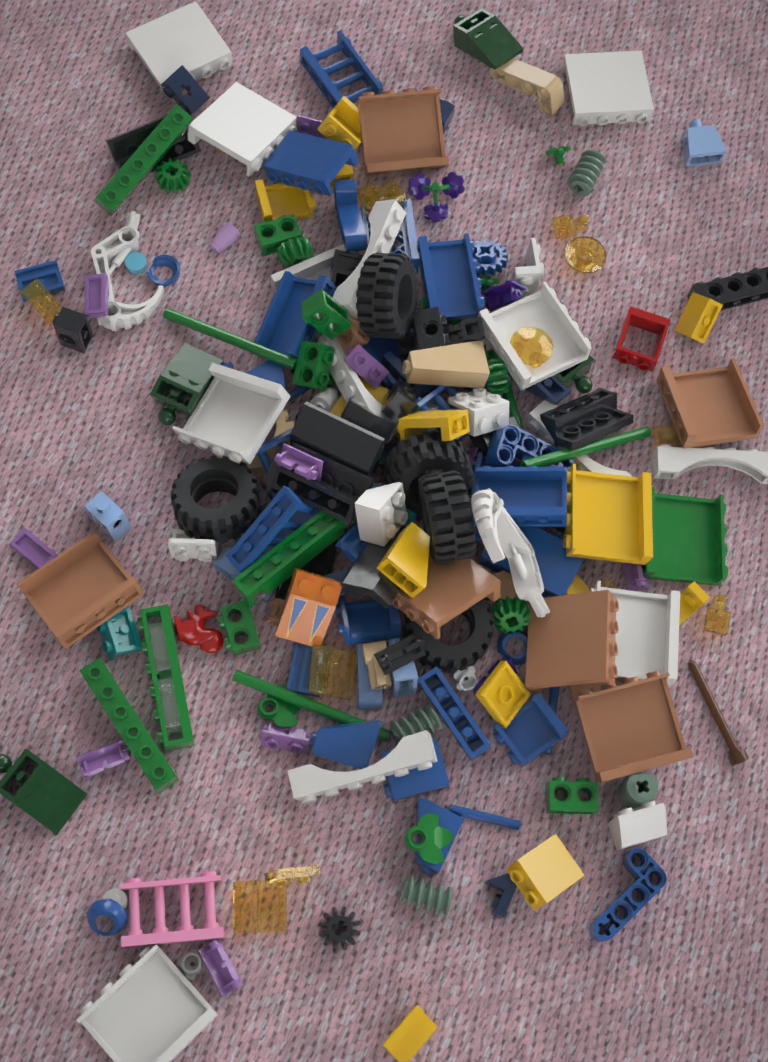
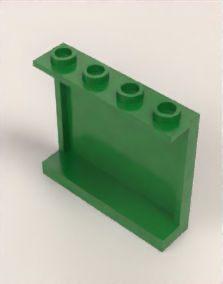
[641,487,728,586]

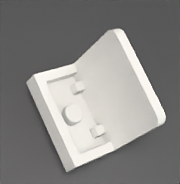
[512,238,544,297]
[448,388,509,436]
[168,529,218,562]

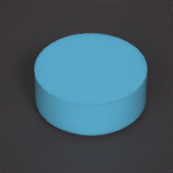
[125,252,147,274]

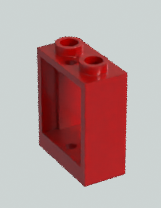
[612,306,671,372]

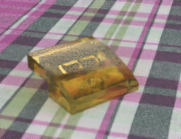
[357,179,408,210]
[308,644,357,700]
[233,879,287,933]

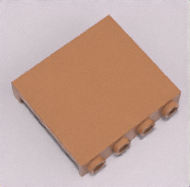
[357,86,449,175]
[656,358,764,449]
[17,531,144,650]
[392,551,501,639]
[525,590,619,694]
[573,670,693,782]

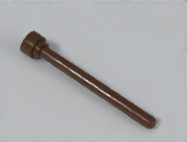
[688,660,749,766]

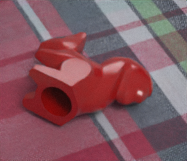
[172,604,224,653]

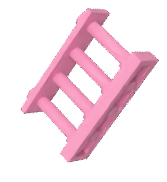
[120,871,225,948]

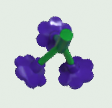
[408,172,465,222]

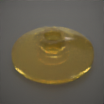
[565,236,606,274]

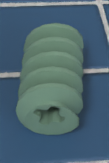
[568,149,606,197]
[390,704,443,746]
[618,772,658,809]
[398,874,452,919]

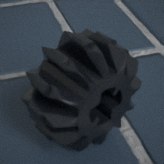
[318,907,360,951]

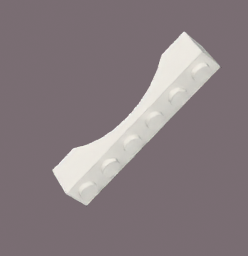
[333,199,406,318]
[316,334,398,443]
[526,400,632,477]
[652,444,768,484]
[287,730,438,804]

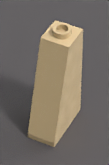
[402,341,490,388]

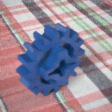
[472,239,508,277]

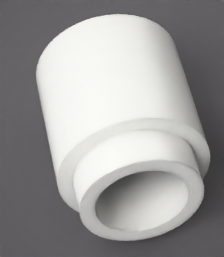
[310,387,339,412]

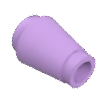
[210,222,240,254]

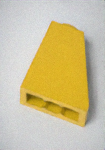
[376,522,430,598]

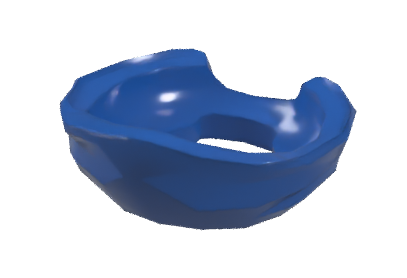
[147,254,180,286]
[497,630,528,665]
[86,899,128,936]

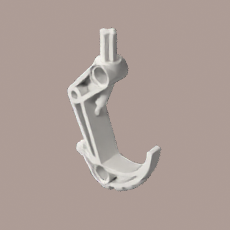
[83,211,164,331]
[471,488,550,618]

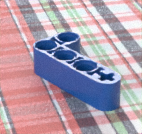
[334,179,367,252]
[486,425,575,471]
[589,848,667,942]

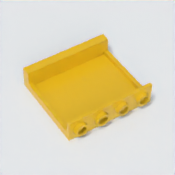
[563,464,653,565]

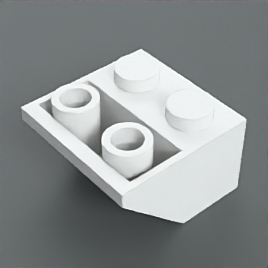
[354,482,408,547]
[608,801,668,851]

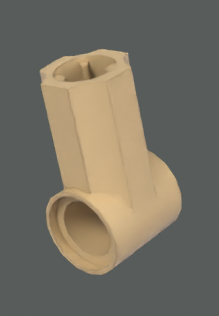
[362,640,392,690]

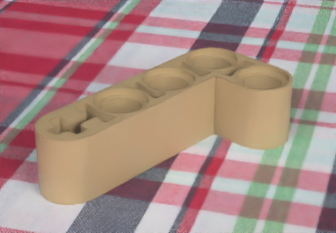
[489,58,565,117]

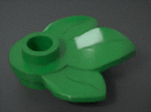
[257,684,301,728]
[405,813,454,864]

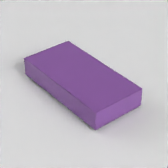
[84,273,108,318]
[9,528,58,569]

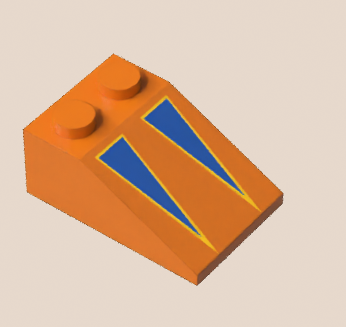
[275,568,342,649]

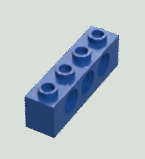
[418,666,491,761]

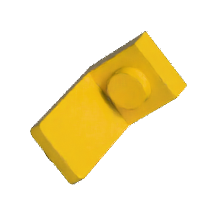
[679,581,710,626]

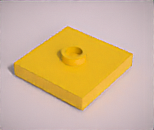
[475,661,531,728]

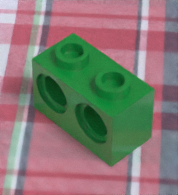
[254,214,302,257]
[301,289,352,340]
[292,341,335,391]
[218,600,261,656]
[546,777,598,815]

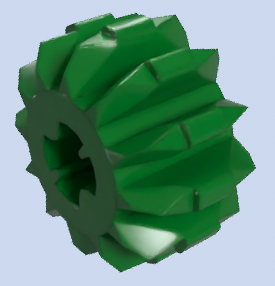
[155,158,191,195]
[277,237,314,268]
[484,358,510,395]
[491,595,531,634]

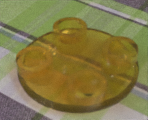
[510,327,553,368]

